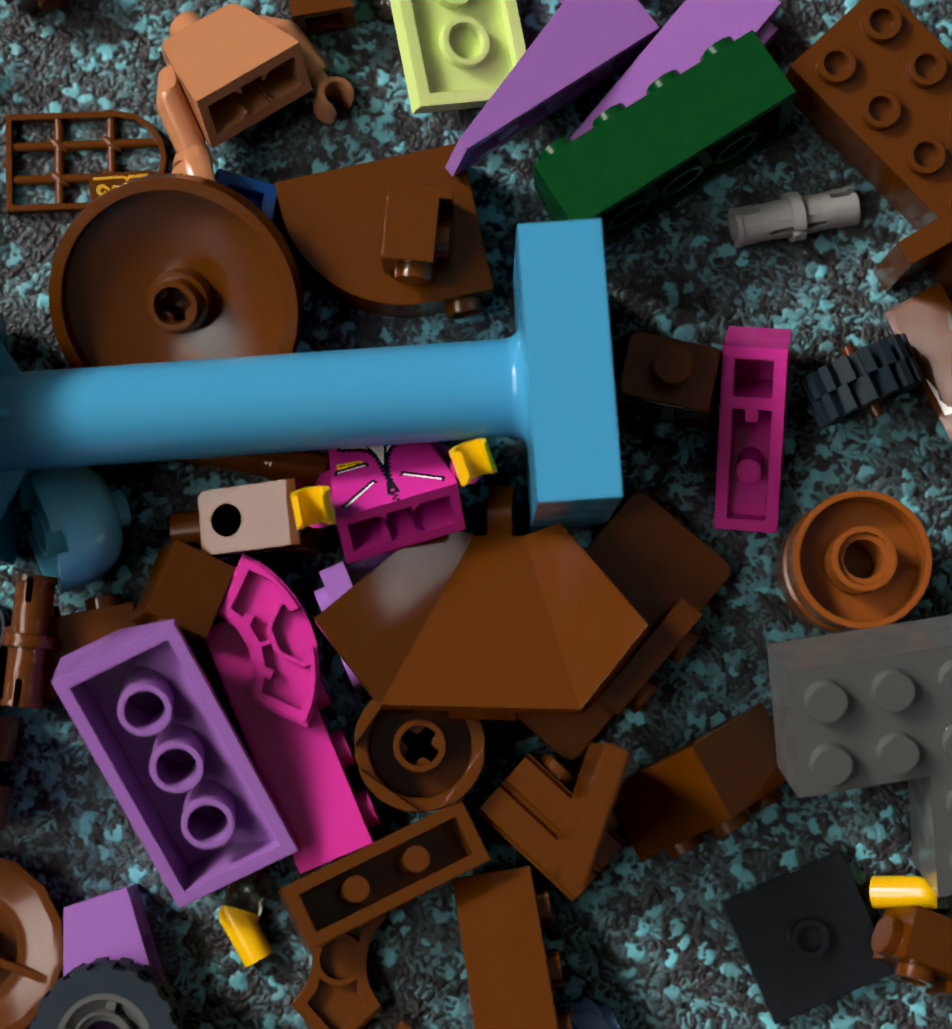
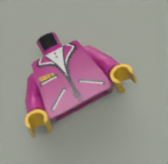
[290,438,498,564]

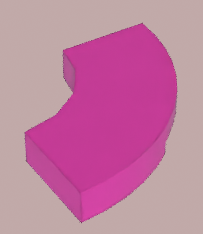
[217,553,321,727]

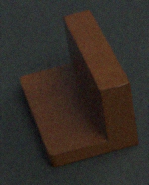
[873,211,952,302]

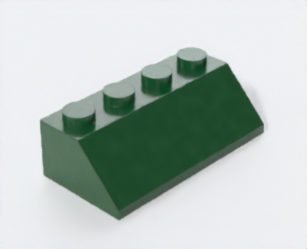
[533,30,796,248]

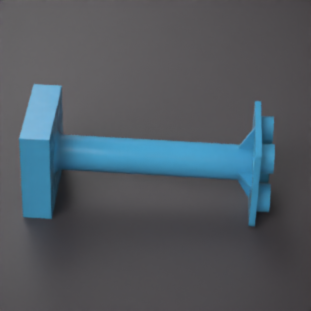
[0,218,623,566]

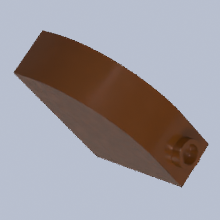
[274,143,494,320]

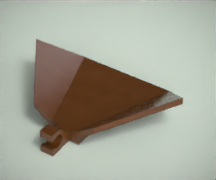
[314,486,649,720]

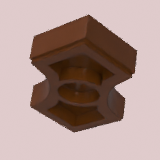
[291,912,388,1029]

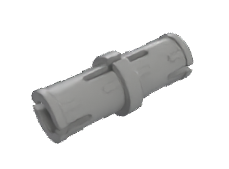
[728,185,861,248]

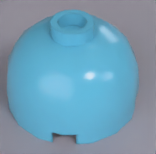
[17,466,131,594]

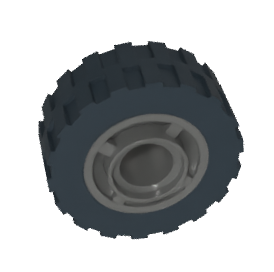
[30,957,186,1029]

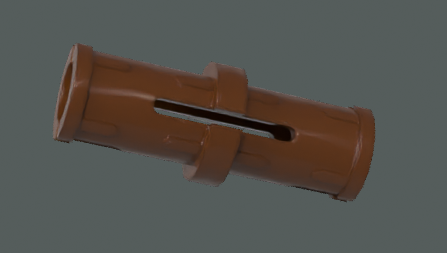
[0,573,58,709]

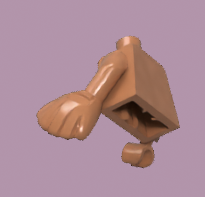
[156,3,354,181]

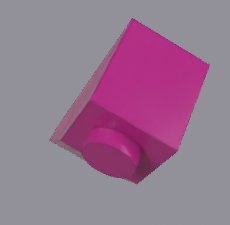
[714,326,793,533]

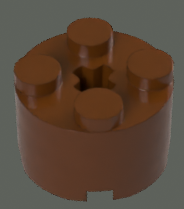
[354,699,486,812]

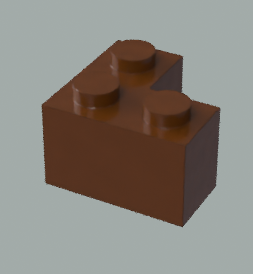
[613,702,787,860]

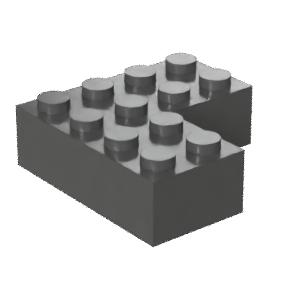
[767,614,952,898]

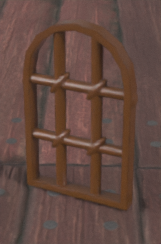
[4,110,169,214]

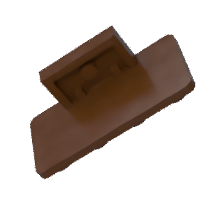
[517,492,731,760]

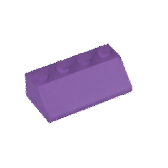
[51,619,298,908]

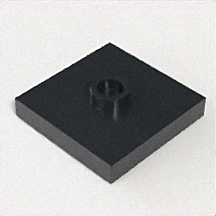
[721,850,894,1025]

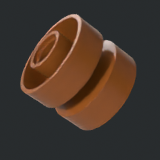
[777,490,932,634]

